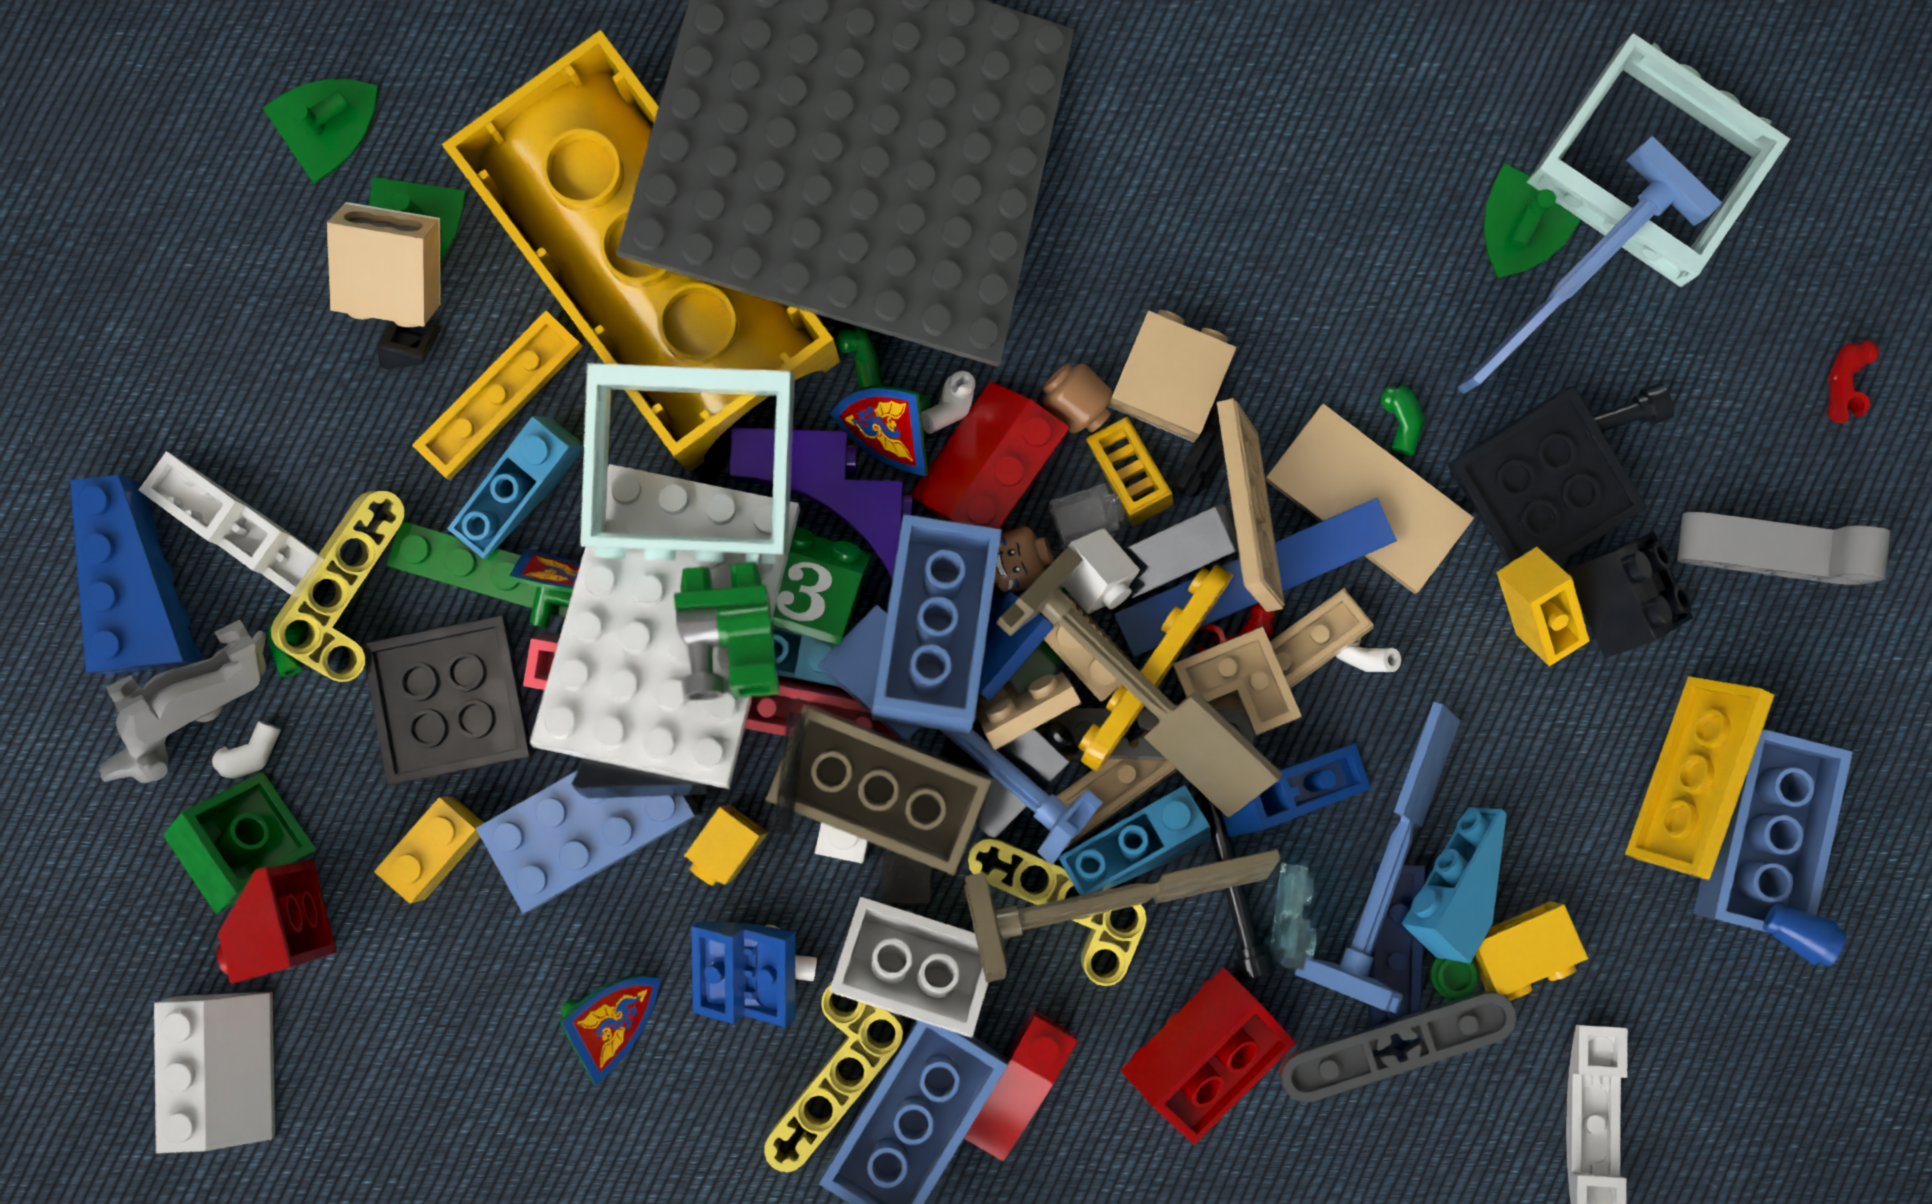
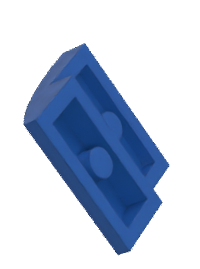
[978,590,1054,701]
[691,922,795,1028]

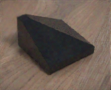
[377,321,441,369]

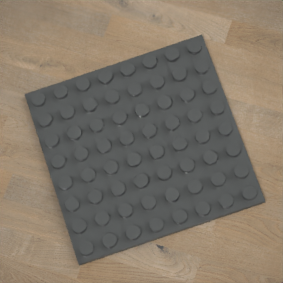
[617,0,1074,367]

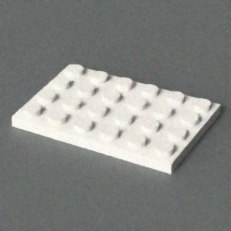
[530,464,800,789]

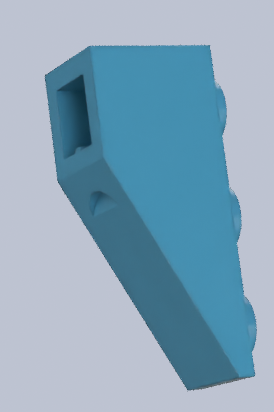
[447,416,584,559]
[1058,785,1211,896]
[1402,807,1507,963]

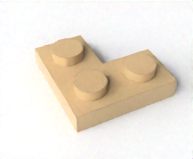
[1173,627,1302,736]
[975,672,1081,750]

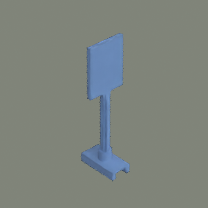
[1457,136,1722,394]
[818,605,1103,865]
[1295,702,1461,1013]

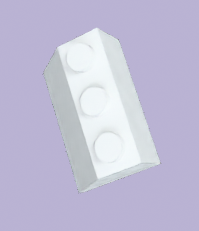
[829,897,988,1038]
[154,992,275,1153]

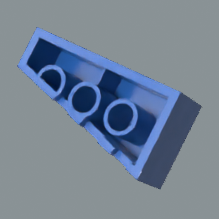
[70,475,203,675]

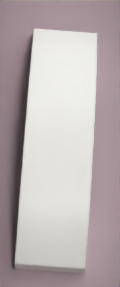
[1566,1025,1628,1204]

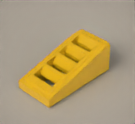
[1086,416,1173,526]

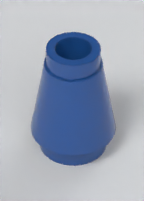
[1763,903,1847,967]

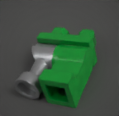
[674,562,780,701]

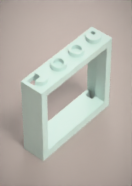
[1527,33,1790,287]
[581,363,795,564]

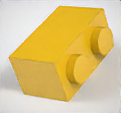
[1496,547,1590,667]
[374,796,484,904]
[684,805,769,886]
[1473,901,1588,1000]

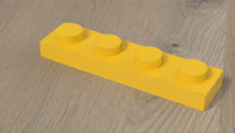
[412,311,583,480]

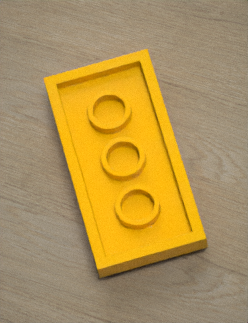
[1625,676,1774,880]

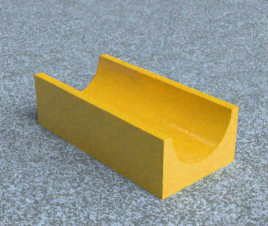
[442,30,840,473]

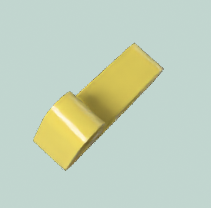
[271,491,404,682]
[968,837,1146,986]
[764,982,904,1172]

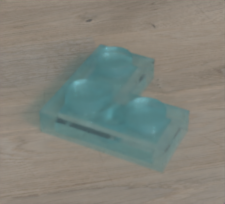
[1270,862,1316,970]

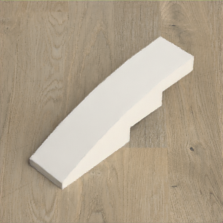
[139,451,322,595]

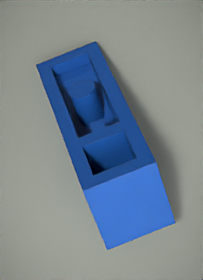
[1220,743,1371,837]

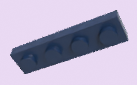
[1368,862,1425,1059]

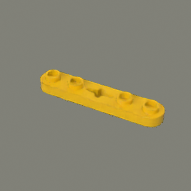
[1078,564,1233,772]

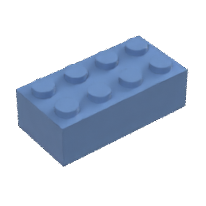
[872,514,1001,734]
[1693,729,1853,934]
[476,770,701,914]
[819,1020,1008,1204]

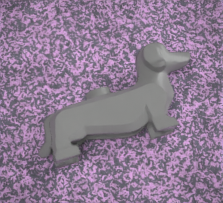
[99,619,267,783]

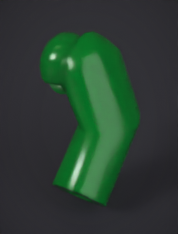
[837,325,882,389]
[1380,385,1424,456]
[267,607,307,677]

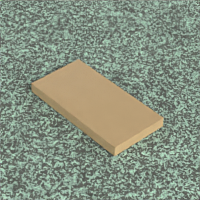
[1217,398,1285,612]
[1265,404,1474,594]

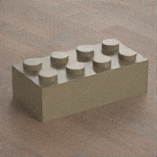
[766,703,991,875]

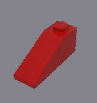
[964,1009,1078,1162]

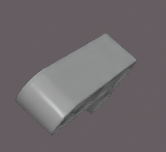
[1677,512,1891,585]

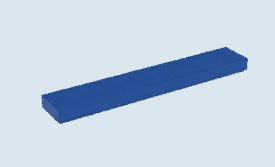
[1114,498,1397,657]

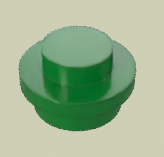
[1429,958,1479,999]

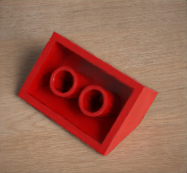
[911,381,1070,530]
[217,860,337,984]
[1120,967,1296,1145]

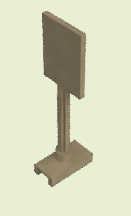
[996,546,1283,818]
[964,849,1280,983]

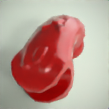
[1827,340,1879,423]
[1194,603,1275,653]

